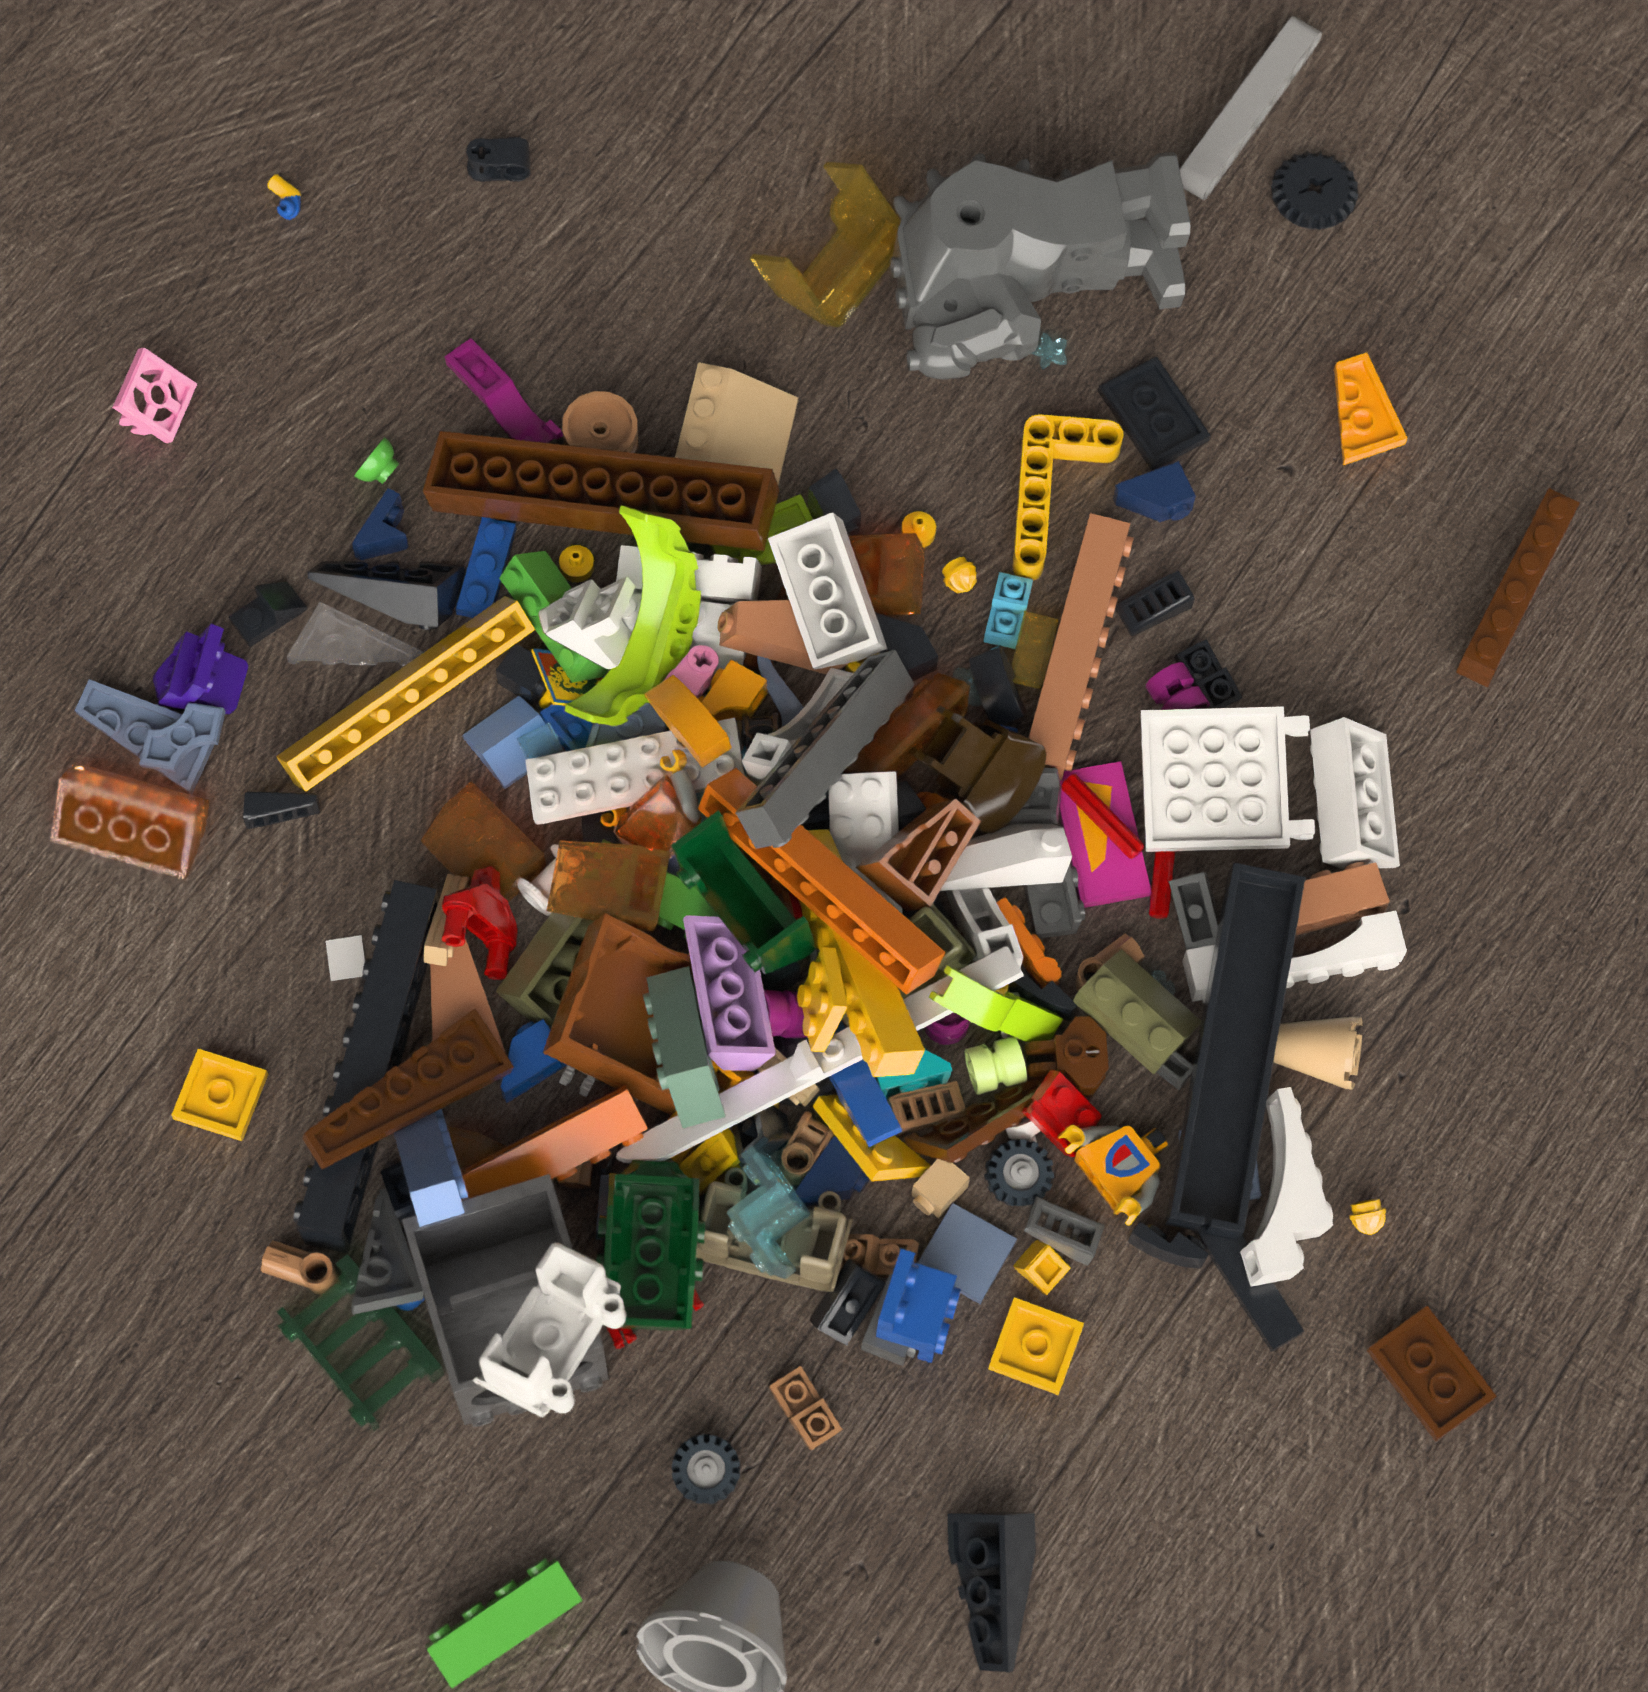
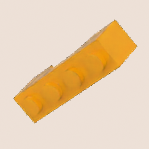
[698,660,768,721]

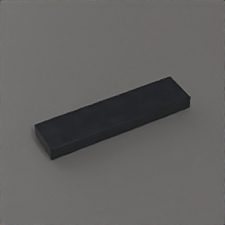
[1193,1225,1304,1352]

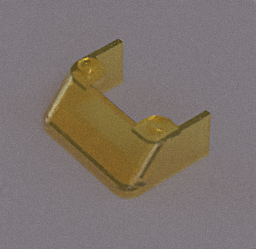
[749,162,901,327]

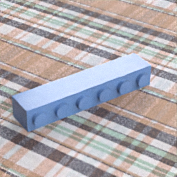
[394,1109,468,1226]

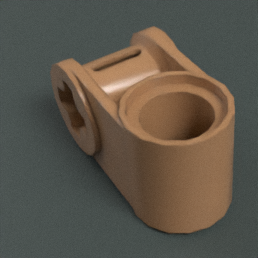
[780,1111,836,1185]

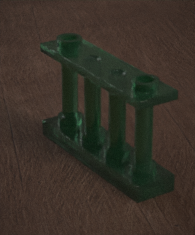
[276,1254,444,1432]

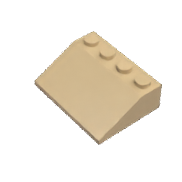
[675,362,798,485]

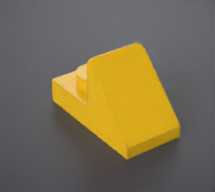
[678,1128,741,1197]

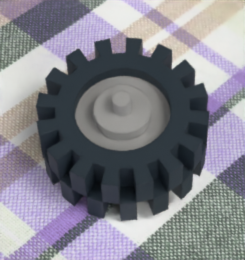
[984,1139,1054,1207]
[672,1434,740,1504]

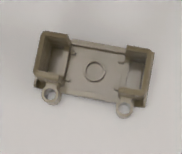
[696,1168,853,1292]

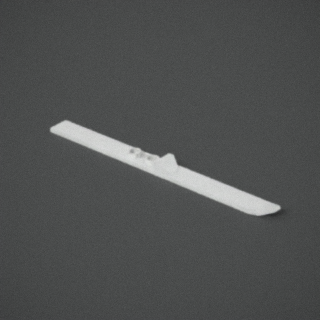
[616,946,1024,1164]

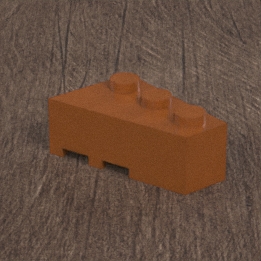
[855,799,981,912]

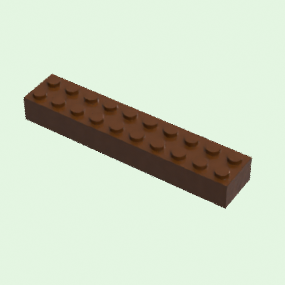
[423,431,779,551]

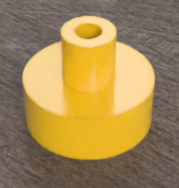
[901,511,936,548]
[559,545,594,582]

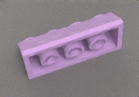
[683,915,776,1071]

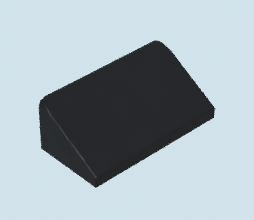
[810,1259,886,1345]

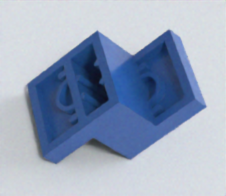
[876,1249,961,1363]

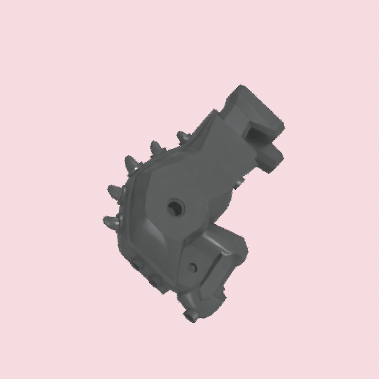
[890,152,1190,379]

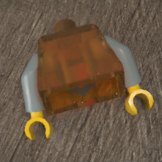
[601,750,701,863]

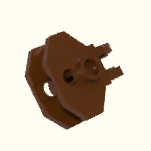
[1025,1016,1109,1097]

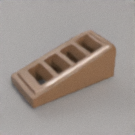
[887,1081,966,1136]

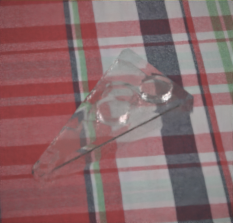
[287,602,424,666]

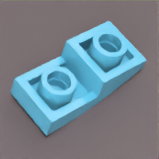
[983,572,1033,649]

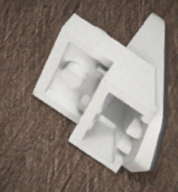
[538,576,636,669]

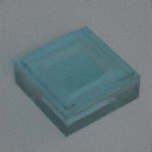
[516,722,564,760]

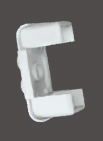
[473,1243,626,1417]

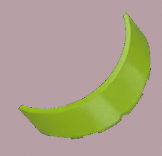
[564,505,701,726]

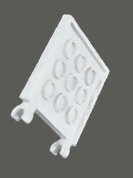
[1140,707,1315,852]

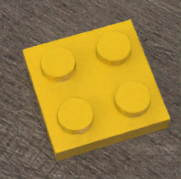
[797,947,848,1052]
[171,1049,268,1141]
[988,1297,1084,1395]

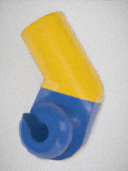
[267,174,301,219]

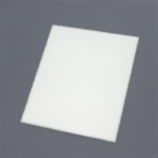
[326,935,365,981]

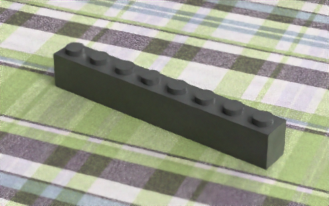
[735,650,914,849]

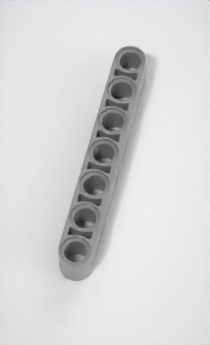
[1180,16,1322,200]

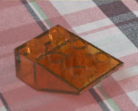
[848,533,925,615]
[546,841,670,932]

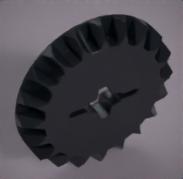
[1271,150,1358,230]

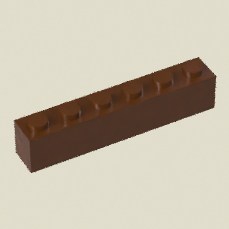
[1456,488,1580,688]

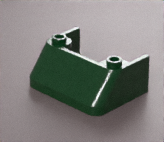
[671,810,816,974]

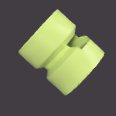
[964,1036,1027,1094]

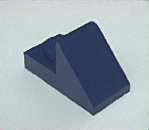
[352,488,408,561]

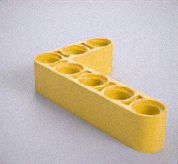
[1013,414,1123,581]

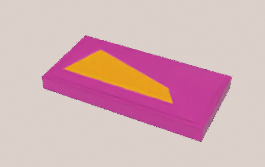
[1059,761,1151,908]

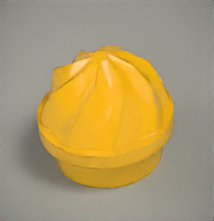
[942,557,977,593]
[1349,1199,1386,1235]

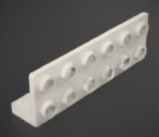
[525,718,745,825]

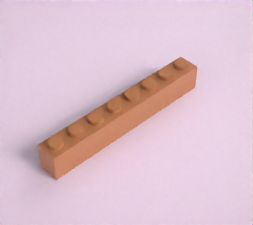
[1029,513,1134,780]

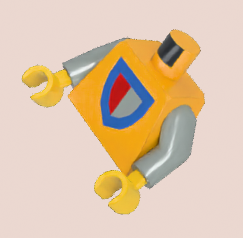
[1058,1125,1168,1226]

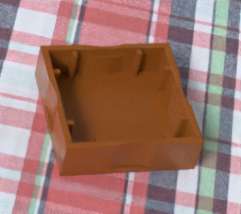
[542,913,695,1115]

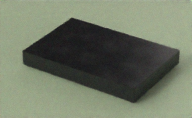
[1098,356,1211,471]

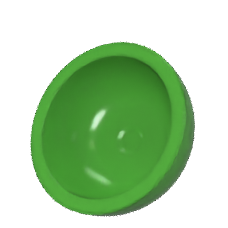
[354,437,399,485]

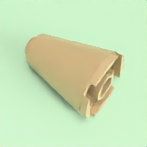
[1273,1016,1363,1090]

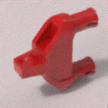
[442,866,518,980]

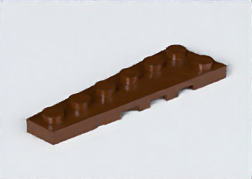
[303,1009,514,1169]

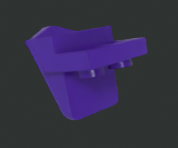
[153,624,248,714]

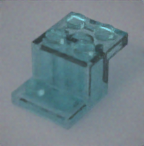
[726,1146,811,1279]

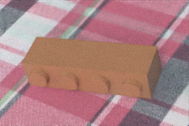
[1295,862,1390,936]

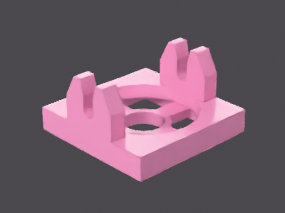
[112,347,197,443]

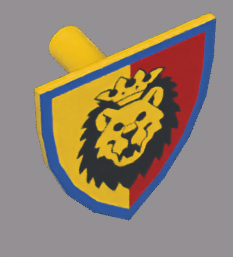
[531,649,605,709]

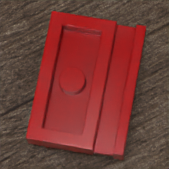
[1022,1070,1102,1158]

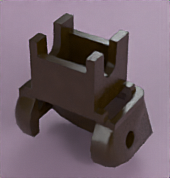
[908,705,1047,833]

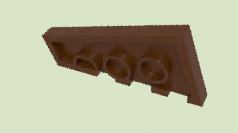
[904,1076,1045,1163]

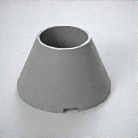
[636,1561,787,1692]

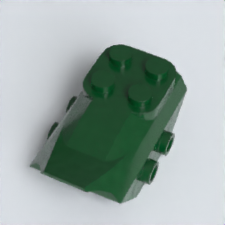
[596,1160,705,1331]

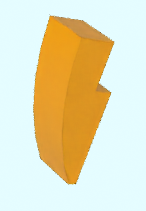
[644,675,732,768]

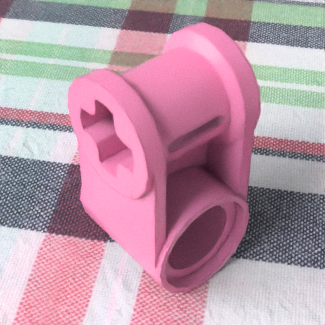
[664,645,719,698]

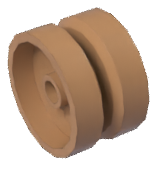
[562,391,639,453]

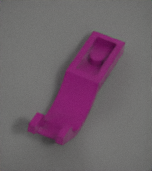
[444,338,563,443]

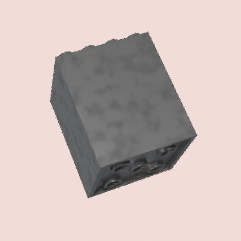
[402,1174,609,1427]

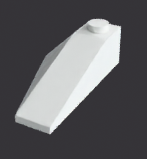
[940,823,1072,891]

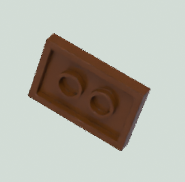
[1367,1306,1497,1441]

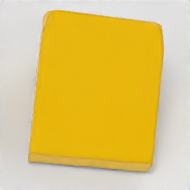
[1013,1240,1070,1295]

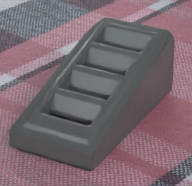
[1024,1197,1105,1265]

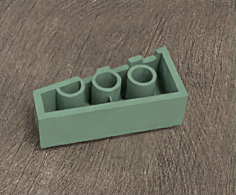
[643,966,726,1128]

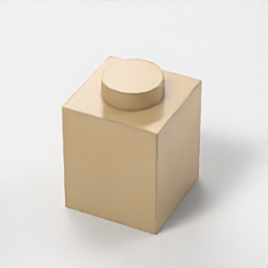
[912,1159,970,1219]

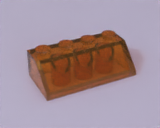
[841,673,970,779]
[50,762,210,880]

